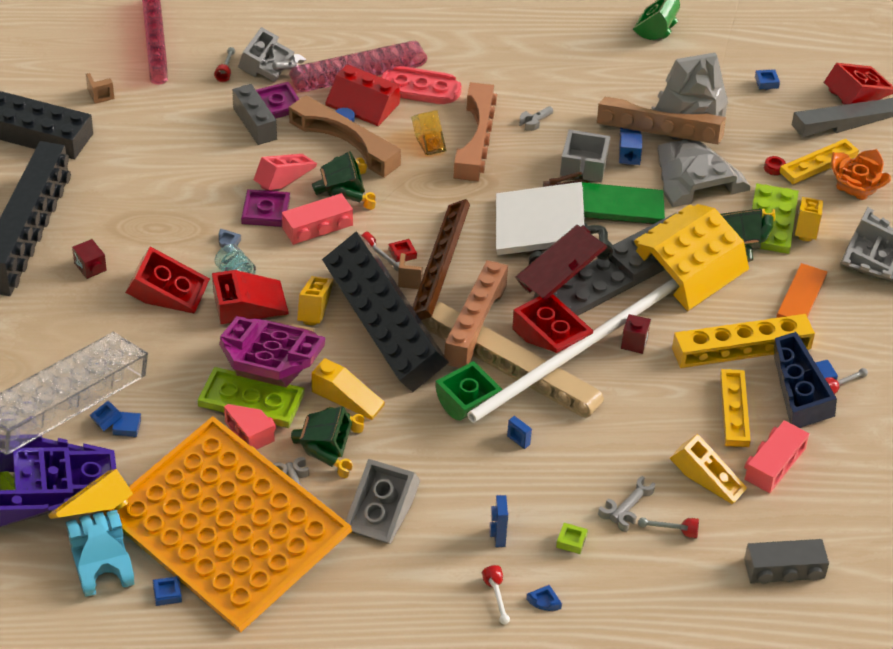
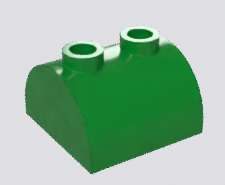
[633,0,680,40]
[435,361,503,421]

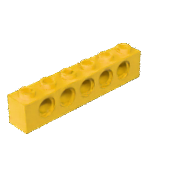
[672,314,815,368]

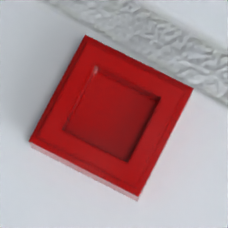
[388,239,417,262]

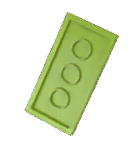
[752,183,799,254]
[197,367,304,428]

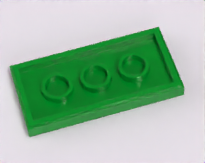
[582,182,665,224]

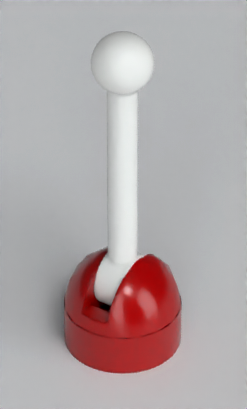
[482,565,510,625]

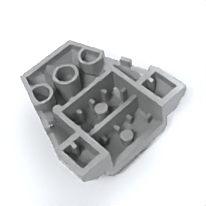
[651,53,728,140]
[657,139,751,208]

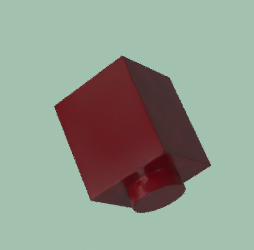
[72,239,107,279]
[621,314,651,354]

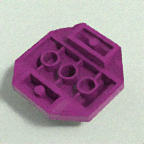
[219,316,326,387]

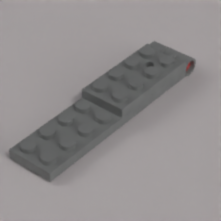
[534,213,675,316]

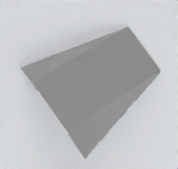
[840,207,893,282]

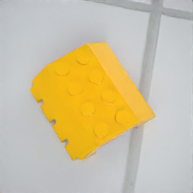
[634,204,749,312]

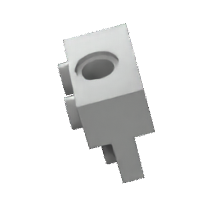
[238,27,295,82]

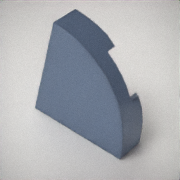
[219,229,241,254]

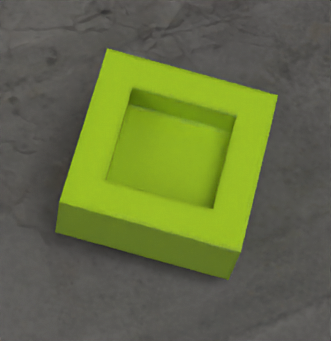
[556,523,588,554]

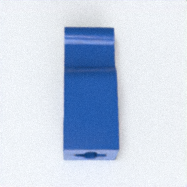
[619,128,642,165]

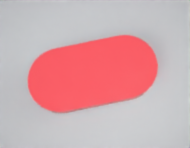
[381,66,461,104]

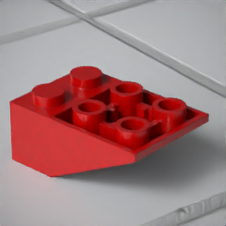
[212,270,289,324]

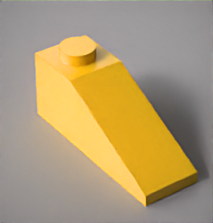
[795,197,823,241]
[297,276,334,325]
[311,358,385,420]
[669,434,747,504]
[48,469,133,519]

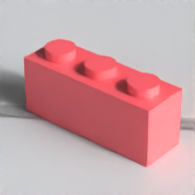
[282,193,353,245]
[744,420,810,493]

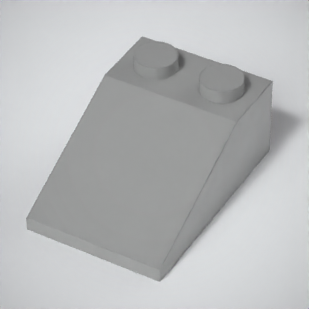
[346,459,420,544]

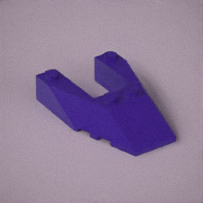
[0,433,117,527]

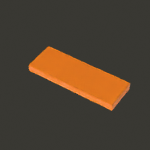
[776,263,828,318]

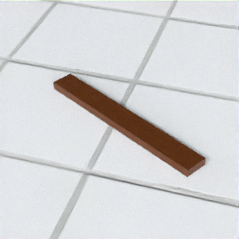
[412,199,470,320]

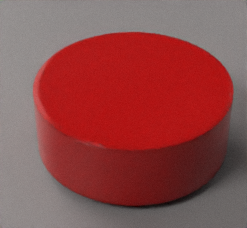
[764,156,786,176]

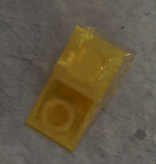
[411,110,447,156]

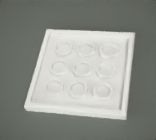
[496,182,585,255]

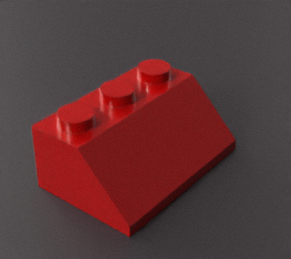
[325,64,400,127]

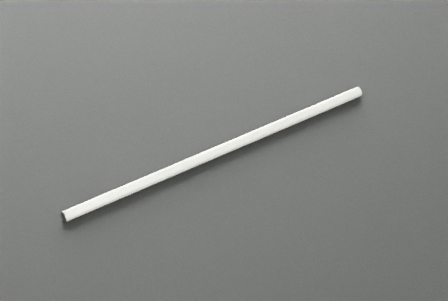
[467,278,680,423]

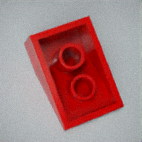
[823,63,893,105]
[125,246,210,314]
[512,294,593,353]

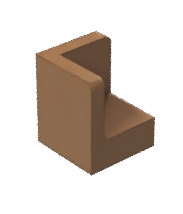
[86,73,115,104]
[398,253,423,289]

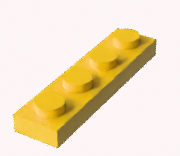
[780,138,859,184]
[720,369,751,447]

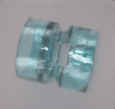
[215,244,256,274]

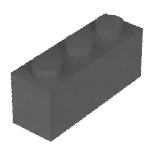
[232,84,277,145]
[744,539,829,584]

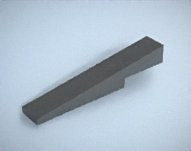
[791,98,893,137]

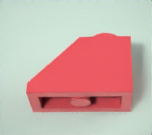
[224,404,276,450]

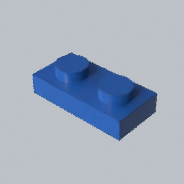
[489,495,508,547]

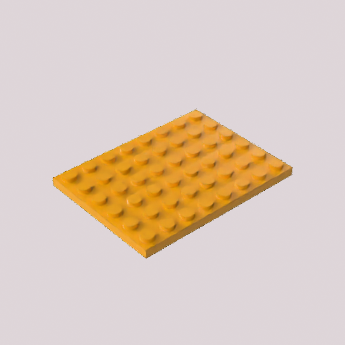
[102,416,352,633]

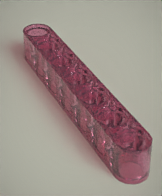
[142,0,168,85]
[289,41,427,92]

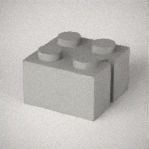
[560,130,610,183]

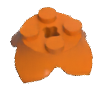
[831,149,891,200]

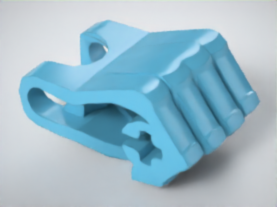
[66,510,134,597]

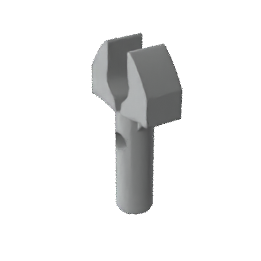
[272,54,308,76]
[519,106,553,131]

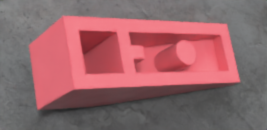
[254,154,317,191]

